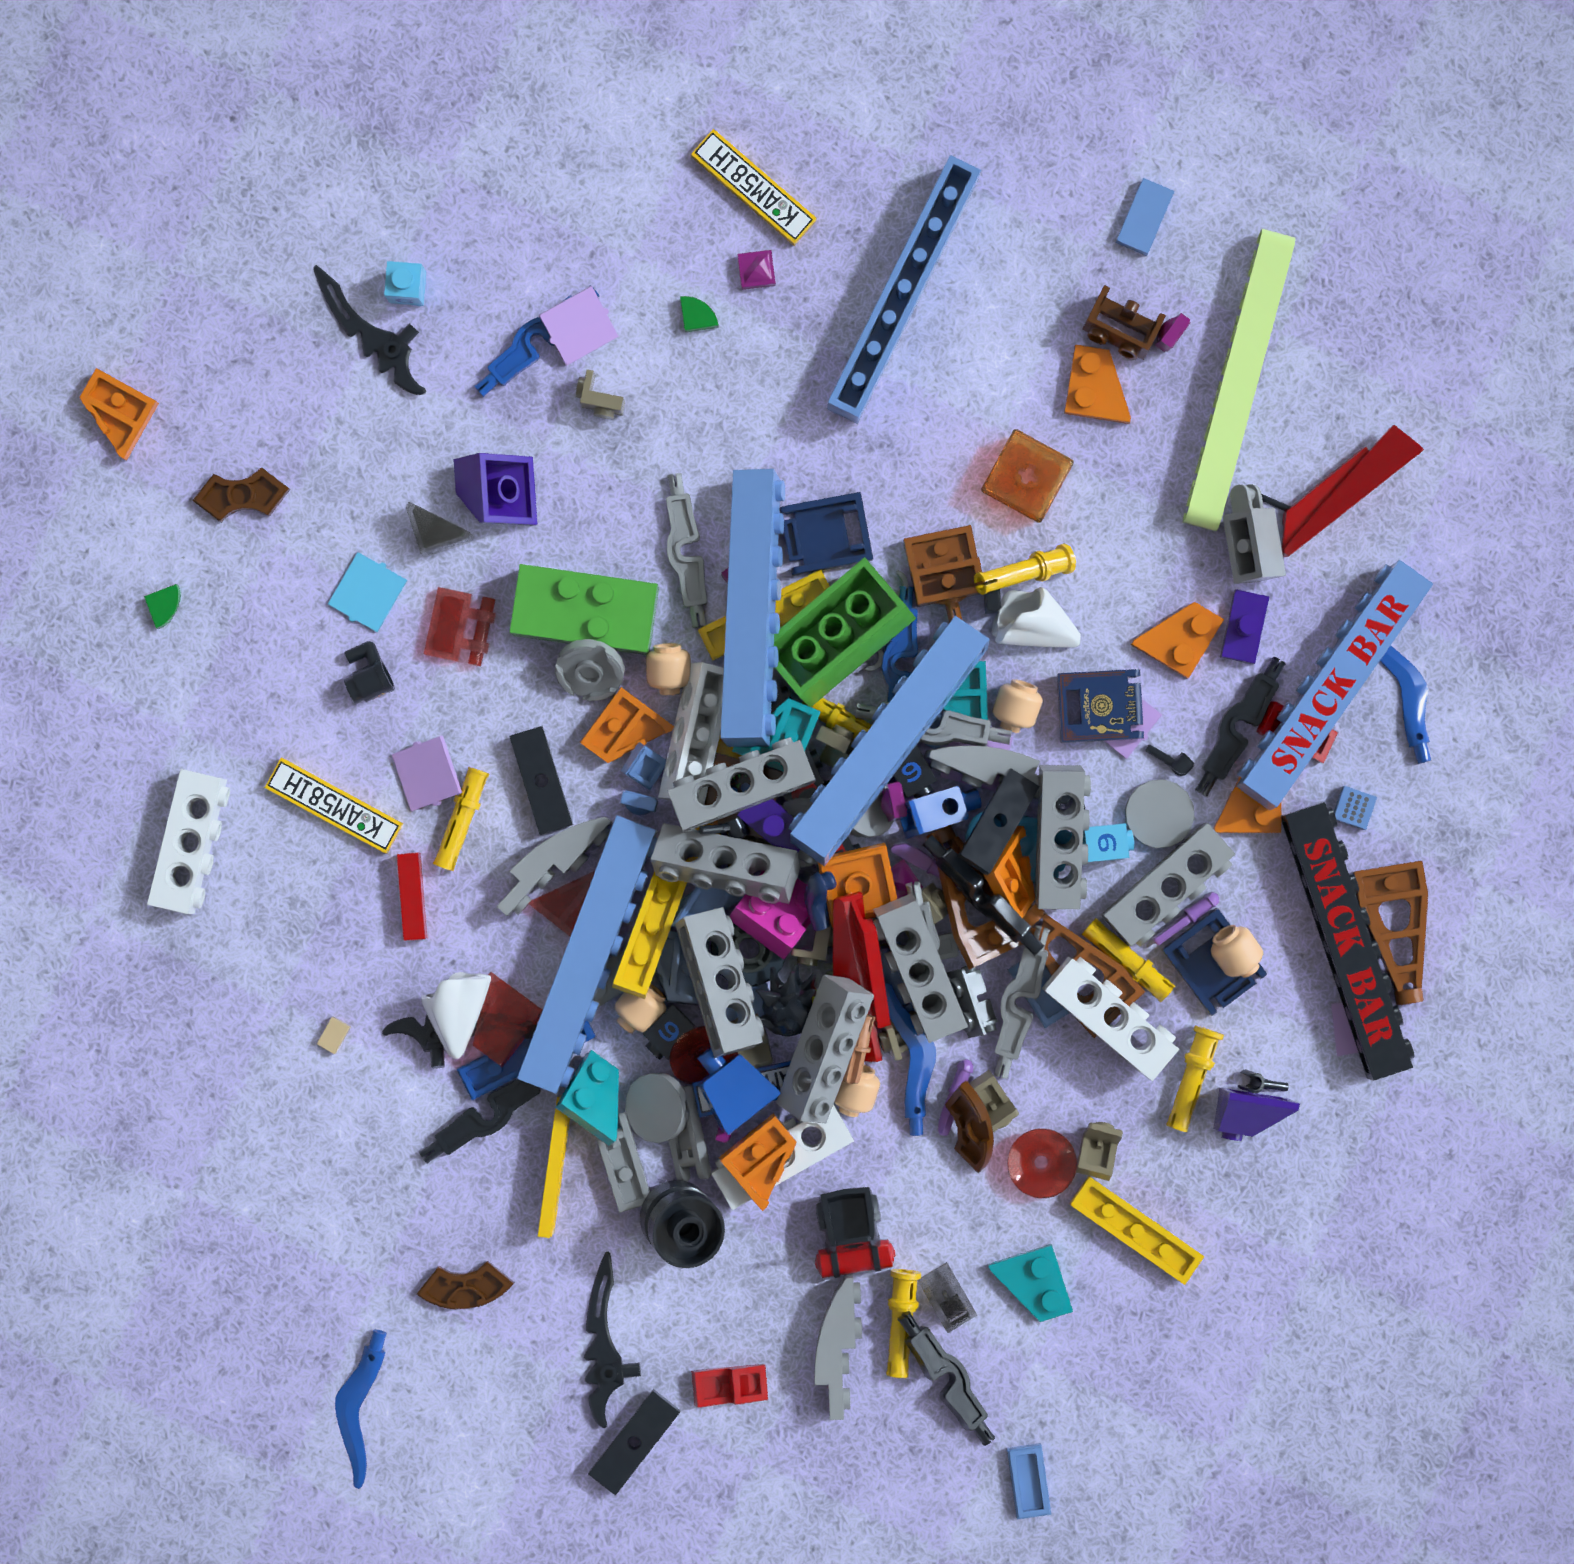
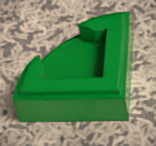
[680,296,719,332]
[144,584,181,629]

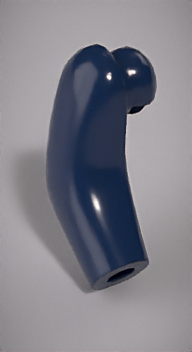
[804,871,837,931]

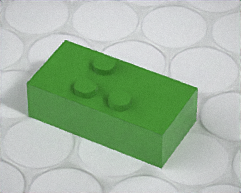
[774,557,916,707]
[510,564,659,655]

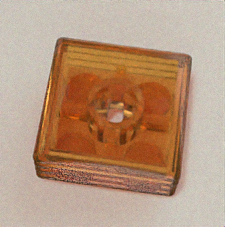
[981,429,1074,523]

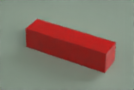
[397,852,428,941]

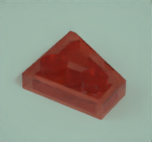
[529,870,596,937]

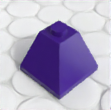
[453,453,538,526]
[1213,1087,1300,1141]

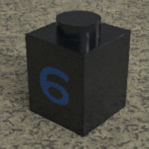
[893,745,937,799]
[643,1005,701,1061]

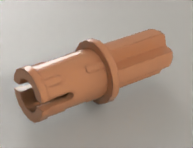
[842,1014,875,1084]

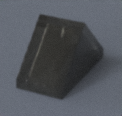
[406,502,474,557]
[917,1262,977,1333]

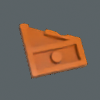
[1064,345,1131,424]
[79,368,159,461]
[580,687,674,763]
[984,826,1035,918]

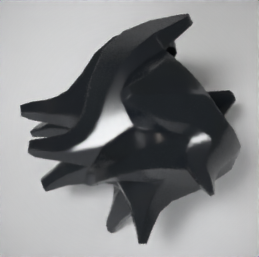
[756,964,818,1037]

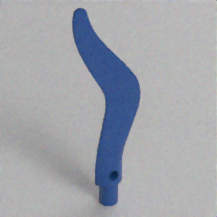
[1380,646,1431,764]
[885,983,936,1136]
[335,1329,387,1489]

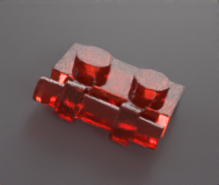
[424,587,496,667]

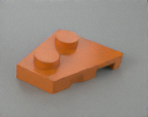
[1131,602,1224,679]
[1213,776,1281,833]
[719,1113,797,1211]

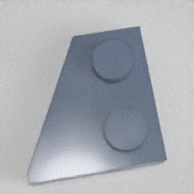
[655,931,709,1005]

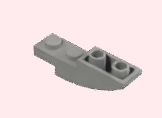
[924,746,1062,800]
[497,817,612,916]
[814,1274,862,1420]

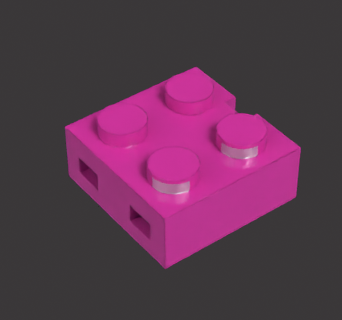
[729,871,811,960]

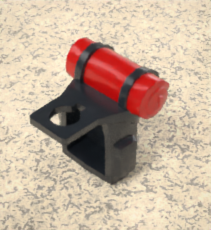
[815,1187,896,1278]

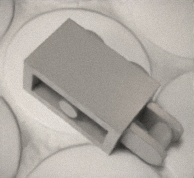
[1223,484,1286,584]

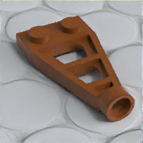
[926,825,1022,970]
[1351,861,1428,1005]
[1023,903,1145,1038]

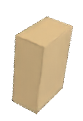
[317,1016,351,1054]

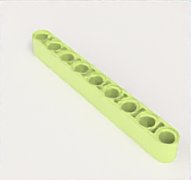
[1183,229,1296,531]

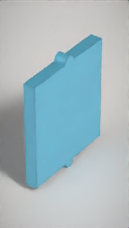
[328,552,408,632]

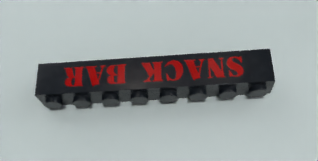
[1281,802,1415,1081]

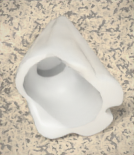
[992,587,1081,647]
[421,972,491,1059]

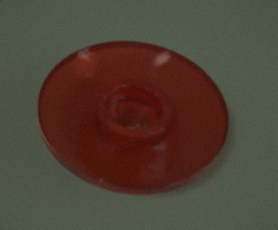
[669,1026,738,1085]
[1007,1128,1077,1198]

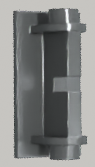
[946,966,998,1038]

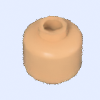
[645,643,691,695]
[992,679,1043,733]
[1211,925,1263,978]
[615,984,666,1033]
[834,1065,880,1117]

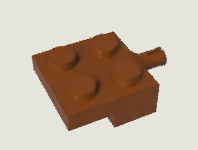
[903,525,985,624]

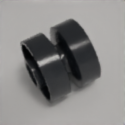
[640,1180,725,1268]

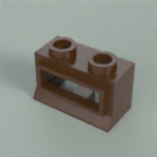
[1082,285,1166,360]

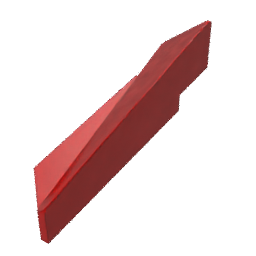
[1281,425,1424,557]
[833,891,891,1062]

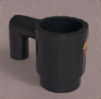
[344,641,395,704]

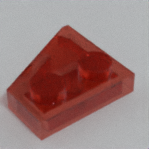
[473,971,543,1068]

